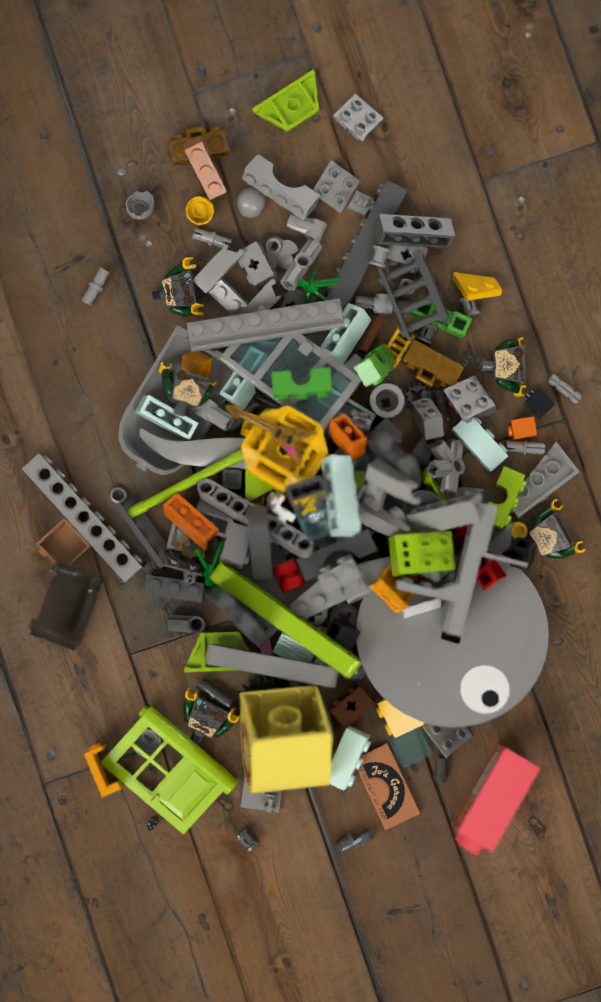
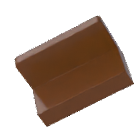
[354,311,385,354]

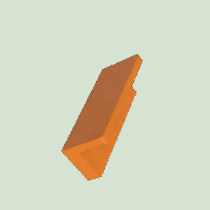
[163,493,218,550]

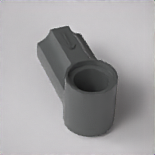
[168,614,207,633]

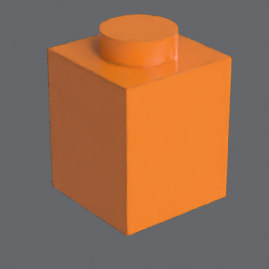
[507,416,537,440]

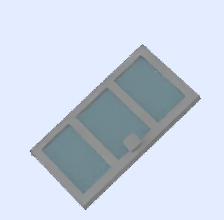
[219,305,362,432]

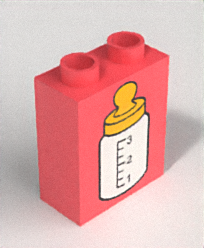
[452,743,540,855]

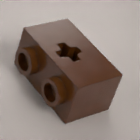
[330,685,375,729]

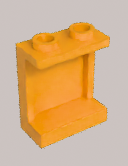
[369,562,428,613]
[84,742,123,797]

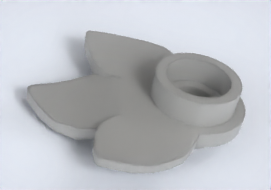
[265,236,298,270]

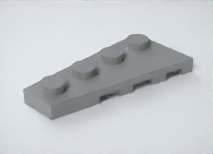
[511,442,580,519]

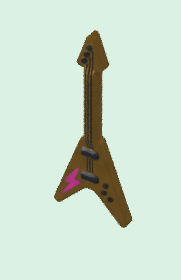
[226,405,317,465]

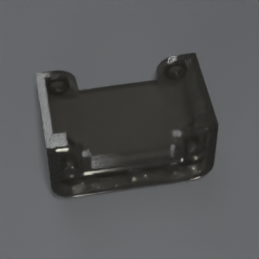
[29,561,104,650]

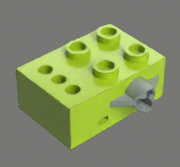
[388,531,455,583]

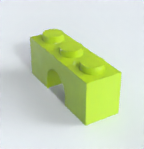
[488,466,527,530]

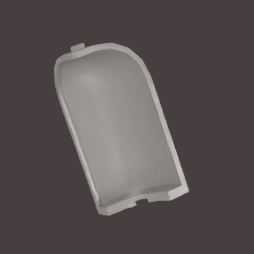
[118,325,240,475]

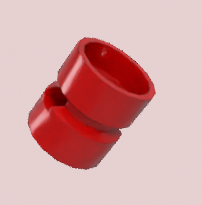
[272,558,306,593]

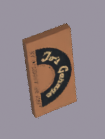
[357,743,420,830]

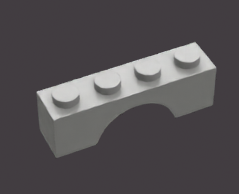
[242,154,321,220]

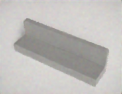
[407,492,482,534]

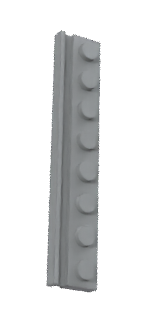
[187,298,344,352]

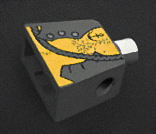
[285,475,327,516]

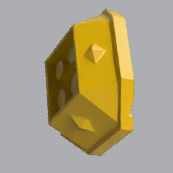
[241,405,328,492]

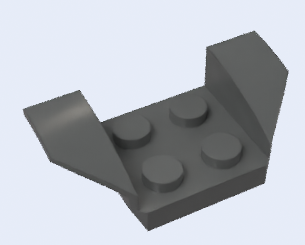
[447,487,512,556]

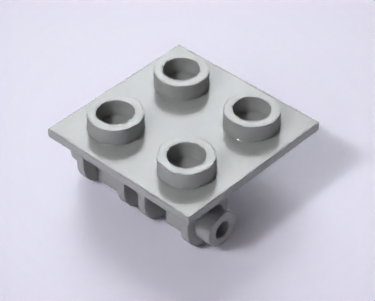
[333,94,384,142]
[313,160,360,213]
[443,376,495,423]
[423,723,473,758]
[241,779,282,813]

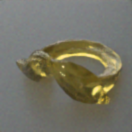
[179,535,207,558]

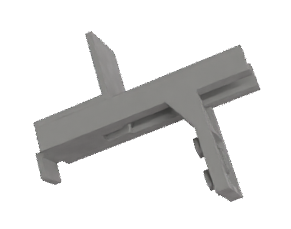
[393,491,528,637]

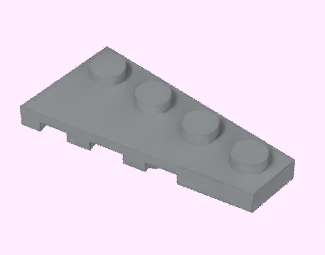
[290,554,368,620]

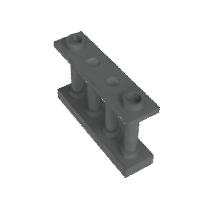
[378,249,452,341]

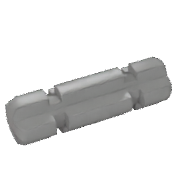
[547,374,582,404]

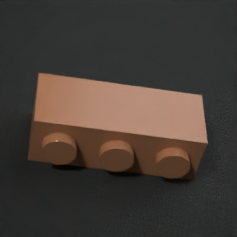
[183,136,227,200]

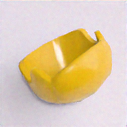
[186,196,215,225]

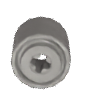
[369,383,404,420]

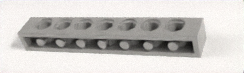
[22,453,143,583]

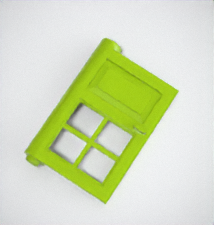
[100,705,239,835]

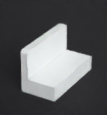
[402,593,441,618]

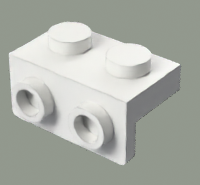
[266,489,296,522]

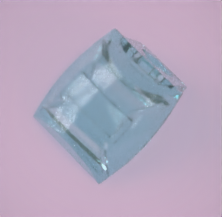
[296,506,330,541]

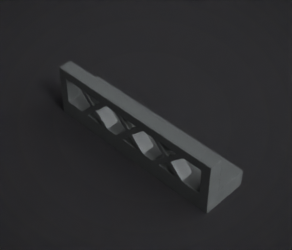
[116,496,169,569]

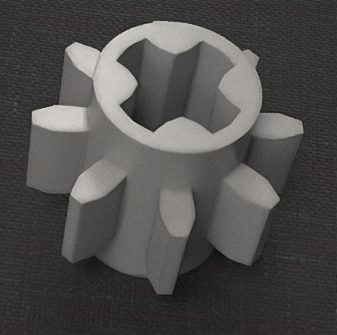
[352,411,372,434]

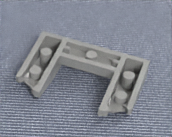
[192,244,282,316]
[358,458,420,537]

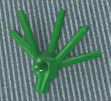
[297,268,341,304]
[194,541,237,586]

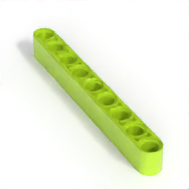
[210,561,362,678]

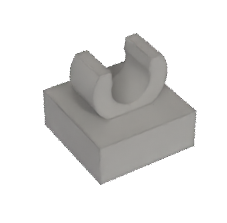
[348,191,374,217]

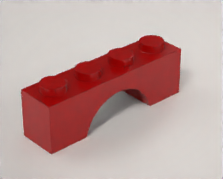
[439,525,507,591]

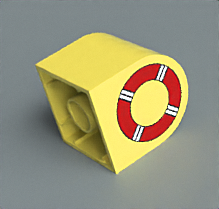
[240,685,331,794]

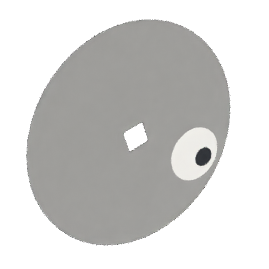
[356,546,549,727]

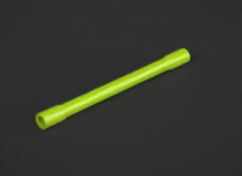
[127,448,244,519]

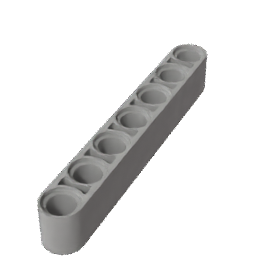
[197,478,314,558]
[205,644,338,688]

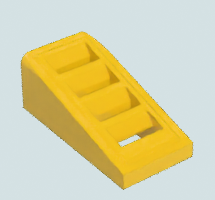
[387,325,416,368]

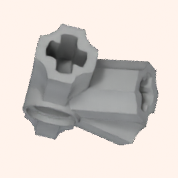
[426,439,465,497]

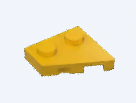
[452,272,502,301]

